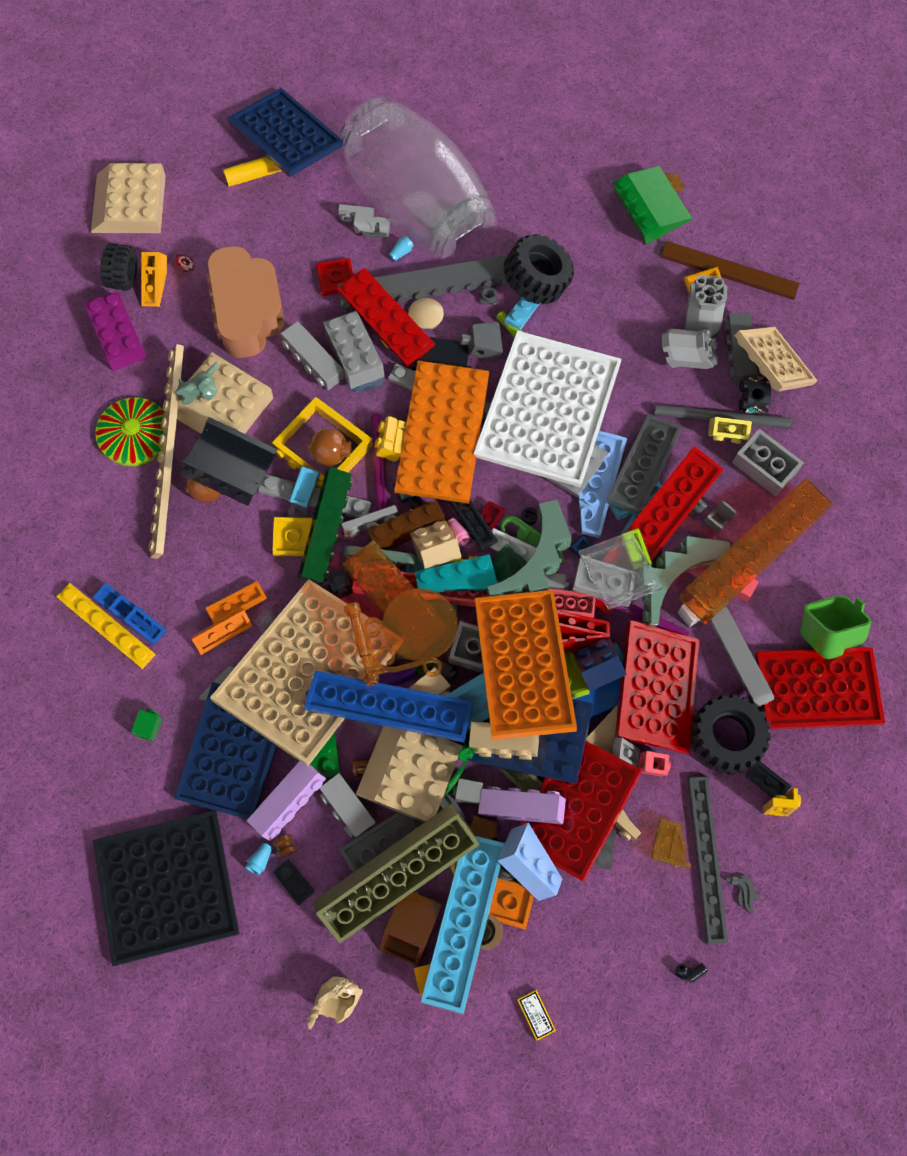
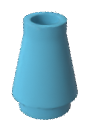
[388,236,414,262]
[245,843,273,875]

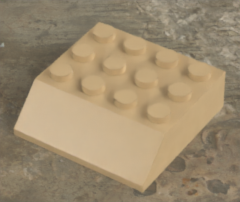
[91,163,165,233]
[177,352,273,434]
[356,726,463,823]

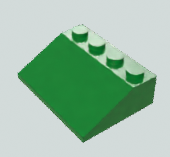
[612,166,692,245]

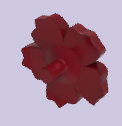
[174,254,195,272]

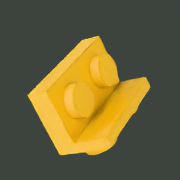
[763,788,801,817]

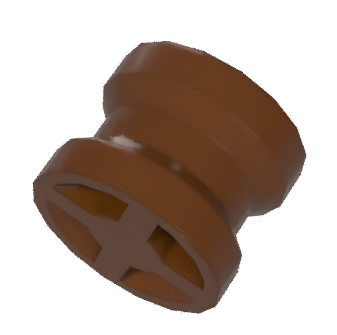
[272,834,297,859]

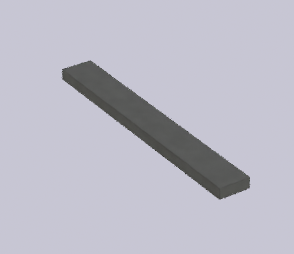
[687,776,728,944]

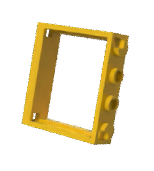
[272,397,373,489]

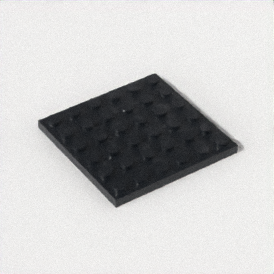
[93,810,240,967]

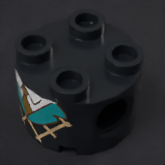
[739,376,771,414]

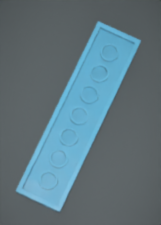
[421,836,505,1015]

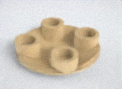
[408,298,444,329]

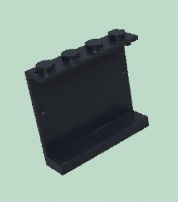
[178,417,277,506]

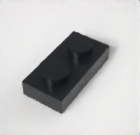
[745,761,791,798]
[273,859,315,905]

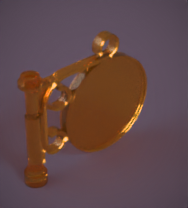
[344,589,458,686]

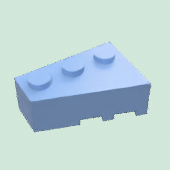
[497,823,563,901]

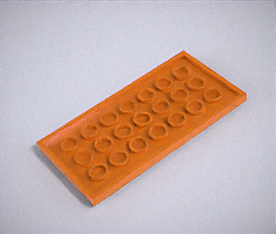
[395,361,489,504]
[475,590,577,740]

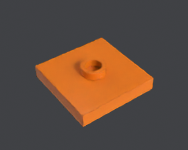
[489,877,534,930]

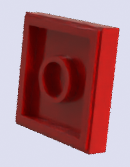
[316,258,354,296]

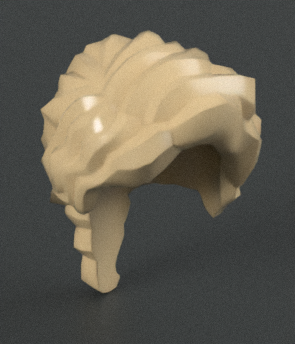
[307,976,363,1030]

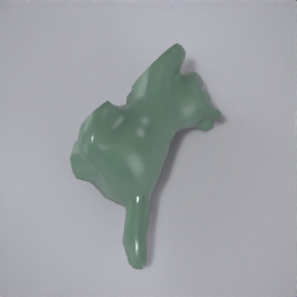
[176,362,219,405]

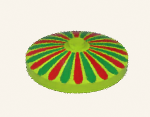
[95,397,165,466]

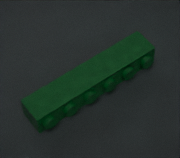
[297,467,353,584]

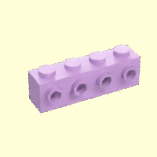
[247,761,326,841]
[478,786,566,824]

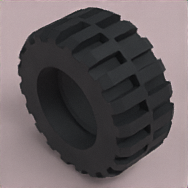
[504,234,574,304]
[690,694,771,774]

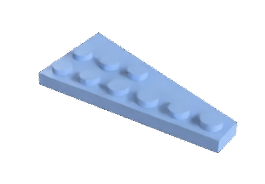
[579,431,627,539]

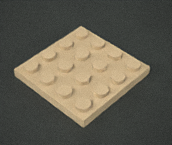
[734,327,817,391]

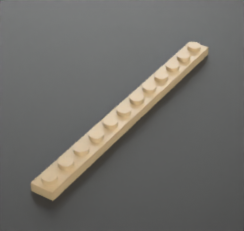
[148,344,184,559]

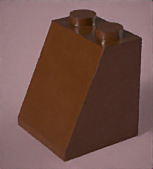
[379,891,442,967]

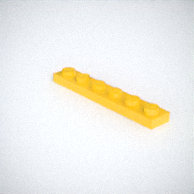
[57,583,156,669]

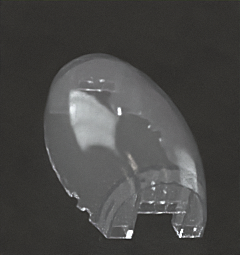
[339,96,497,261]

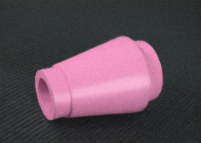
[447,518,470,547]

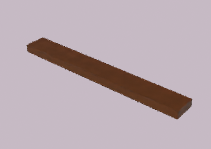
[661,241,800,300]

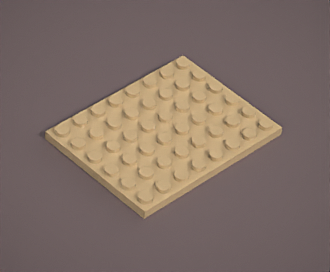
[210,579,404,766]

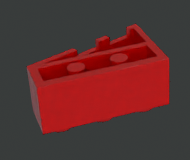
[557,610,610,653]

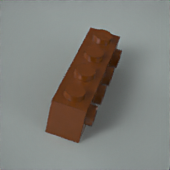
[367,500,445,550]

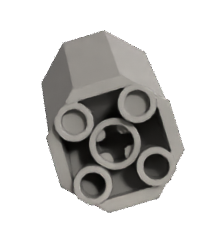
[684,275,727,337]
[662,329,719,369]

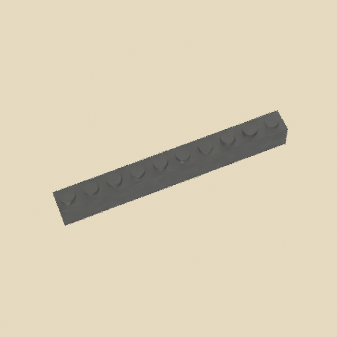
[337,255,509,311]

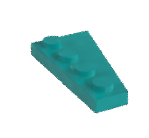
[414,554,498,592]

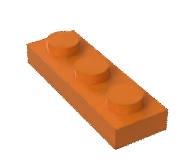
[206,581,267,623]
[191,608,253,655]

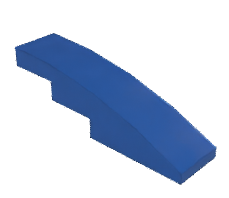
[93,583,167,645]

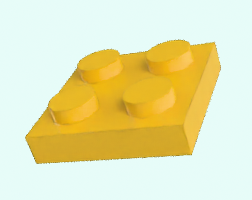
[273,517,313,556]

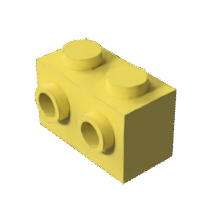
[708,417,752,444]

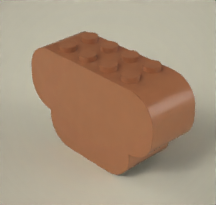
[206,246,284,358]

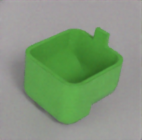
[800,595,872,659]

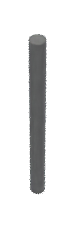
[654,405,792,429]

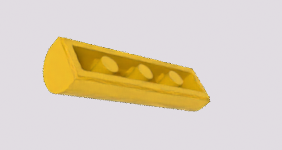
[223,156,282,187]

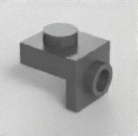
[704,501,737,533]

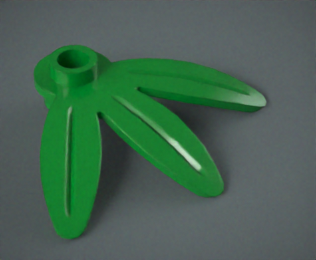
[444,743,474,796]

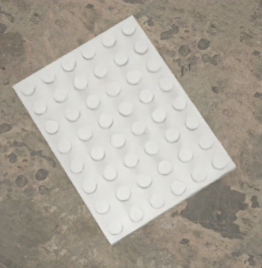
[474,331,622,487]

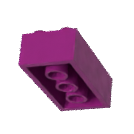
[84,291,147,371]

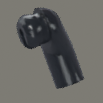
[676,963,708,982]

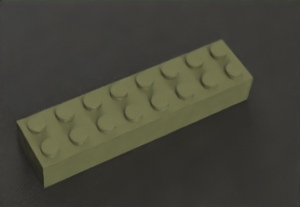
[313,804,480,944]

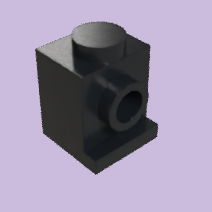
[327,570,353,599]

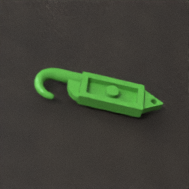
[500,516,565,564]

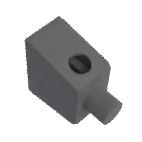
[459,322,503,361]

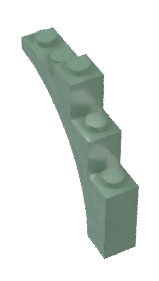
[487,500,571,597]
[635,536,730,627]

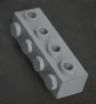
[281,321,345,391]

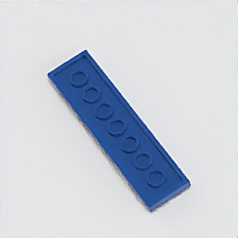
[304,670,474,743]

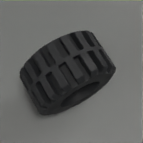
[100,243,137,291]

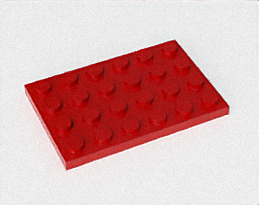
[615,620,699,754]
[755,647,885,730]
[520,741,643,882]

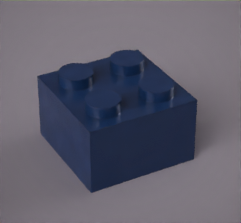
[574,638,627,691]

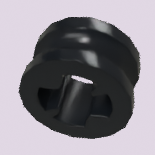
[521,507,538,525]

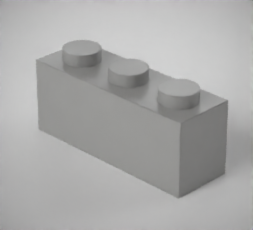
[319,773,377,838]

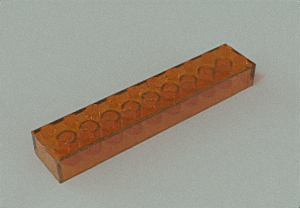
[678,478,833,625]

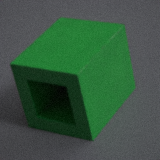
[131,709,162,742]

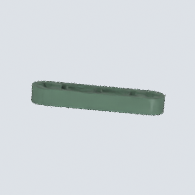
[343,546,417,568]

